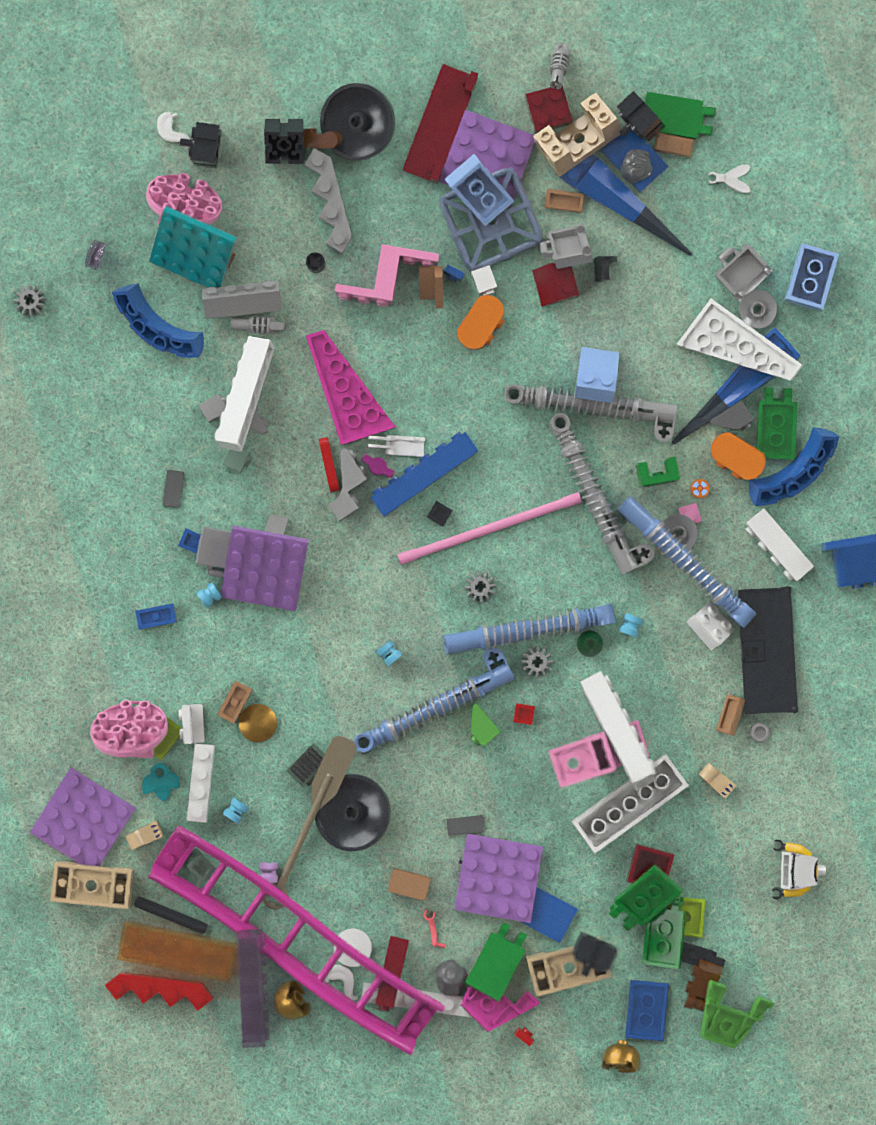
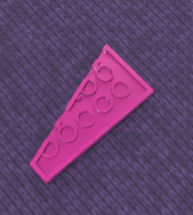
[306,330,396,445]

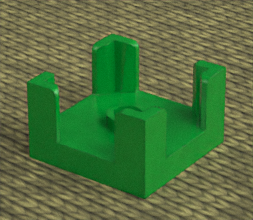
[635,456,680,488]

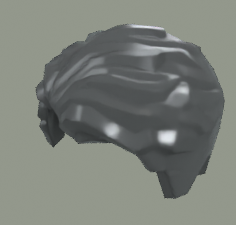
[620,149,652,184]
[436,959,468,996]

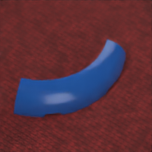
[112,283,204,358]
[749,427,839,506]

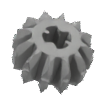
[14,284,47,317]
[464,571,497,603]
[521,646,554,678]

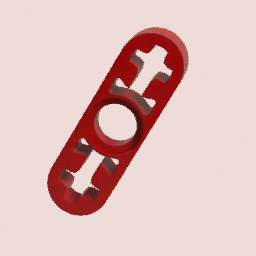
[318,437,340,493]

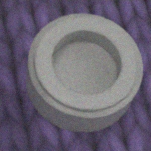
[750,723,769,742]

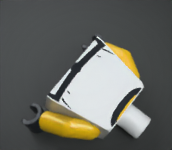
[771,840,826,900]

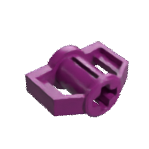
[361,454,395,479]

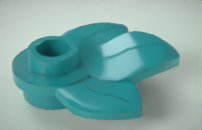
[142,763,180,801]

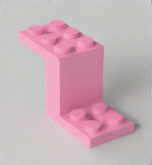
[335,244,439,307]
[549,720,650,788]

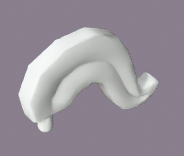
[157,112,190,148]
[325,964,358,1000]

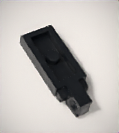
[682,941,725,967]

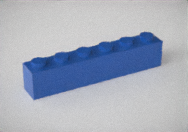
[371,432,478,517]

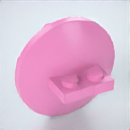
[146,173,222,225]
[91,700,168,758]

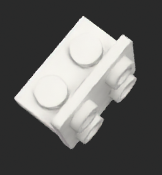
[686,601,735,651]

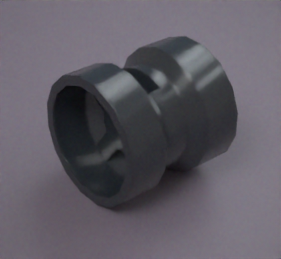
[306,252,325,273]

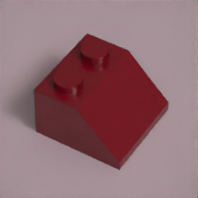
[532,262,579,307]

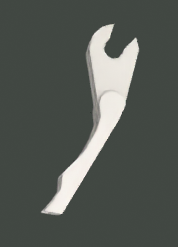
[368,435,425,457]

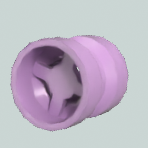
[259,862,278,883]

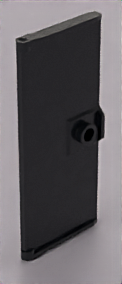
[738,586,798,714]

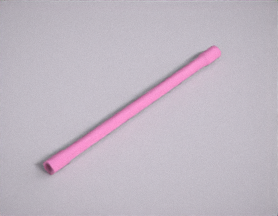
[397,492,582,565]

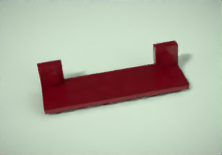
[403,64,478,184]

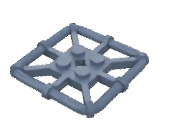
[439,167,543,271]

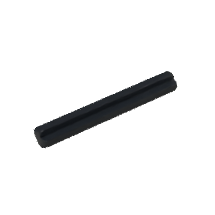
[135,896,208,934]

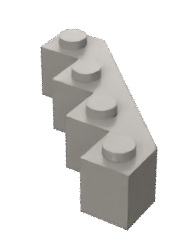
[304,148,352,255]

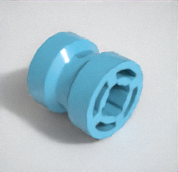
[197,582,223,608]
[619,613,643,638]
[376,640,403,666]
[223,797,249,824]

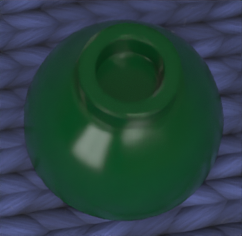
[577,630,603,657]

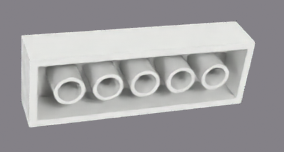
[581,671,657,791]
[571,754,689,853]

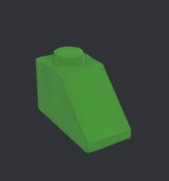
[470,702,501,747]

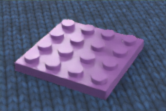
[439,110,535,208]
[221,526,309,611]
[30,767,136,866]
[454,834,543,923]

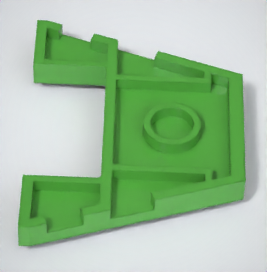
[700,980,774,1049]

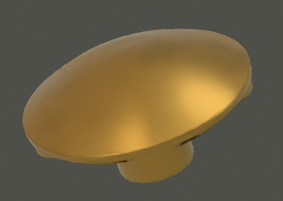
[239,704,277,742]

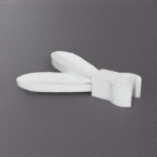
[708,165,750,193]

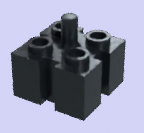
[616,91,665,141]
[264,119,304,164]
[180,122,222,169]
[572,931,618,977]

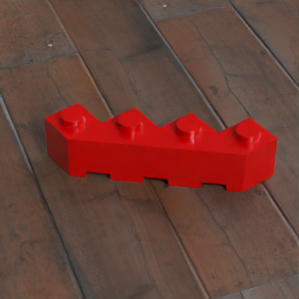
[104,971,214,1011]

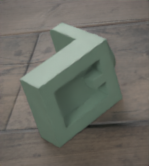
[184,848,216,882]

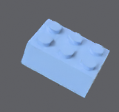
[784,243,839,312]

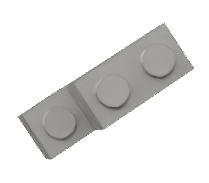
[198,394,269,435]
[329,447,368,521]

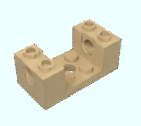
[533,93,621,177]
[50,860,135,909]
[526,937,612,996]

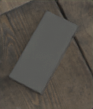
[163,470,184,507]
[446,815,484,836]

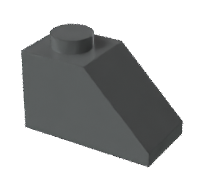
[708,400,754,431]

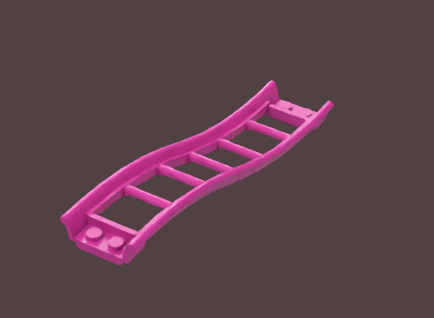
[148,825,445,1055]

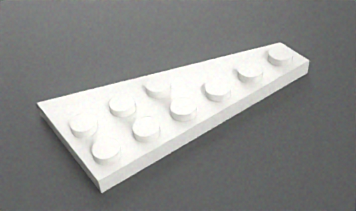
[676,299,803,381]

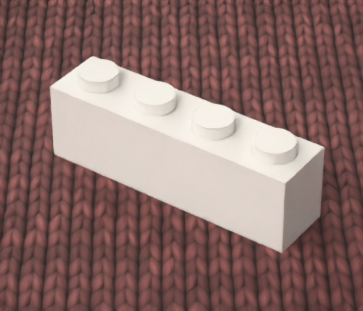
[745,508,814,582]
[187,743,216,823]

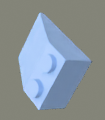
[445,154,514,226]
[574,347,619,403]

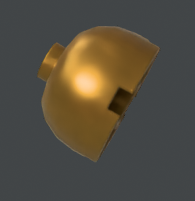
[274,980,310,1020]
[602,1040,641,1073]

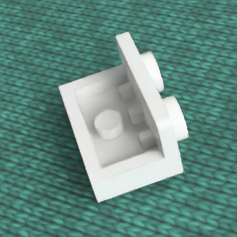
[179,704,205,744]

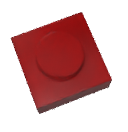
[513,703,535,725]
[514,1027,534,1047]

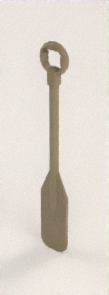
[263,736,356,909]

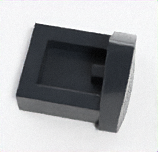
[594,256,617,282]

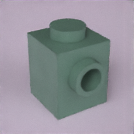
[223,445,252,473]

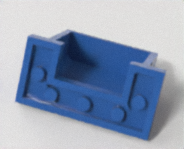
[821,534,876,589]

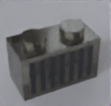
[287,743,325,787]

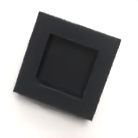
[427,501,453,527]

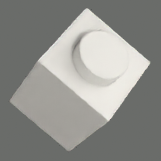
[471,265,497,295]

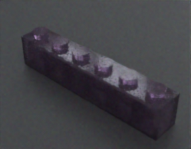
[237,929,270,1048]

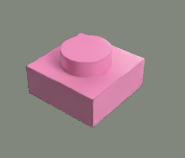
[678,503,701,523]

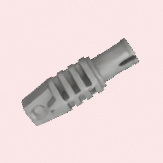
[550,43,569,89]
[231,316,285,334]

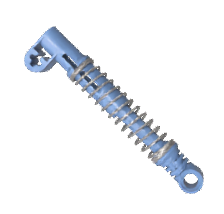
[616,496,757,628]
[442,604,616,655]
[354,648,515,754]

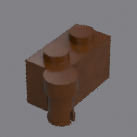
[684,959,722,1012]

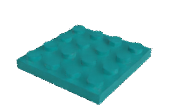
[149,206,237,288]

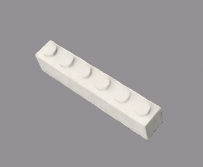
[215,336,275,452]

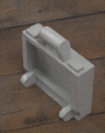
[540,223,593,269]
[715,244,773,302]
[195,526,231,578]

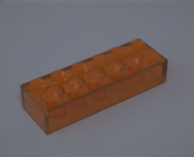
[117,920,239,983]

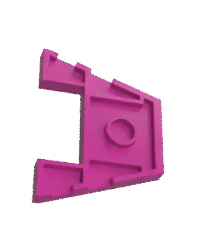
[460,986,540,1032]

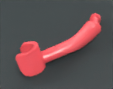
[424,909,446,948]

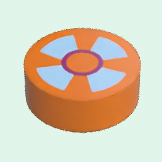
[690,479,710,498]

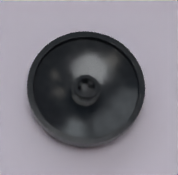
[320,83,395,160]
[315,774,391,851]

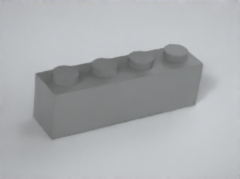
[202,281,282,319]

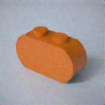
[457,295,505,350]
[711,432,766,480]

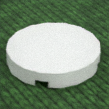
[334,928,372,967]

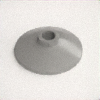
[739,290,777,328]
[663,514,698,550]

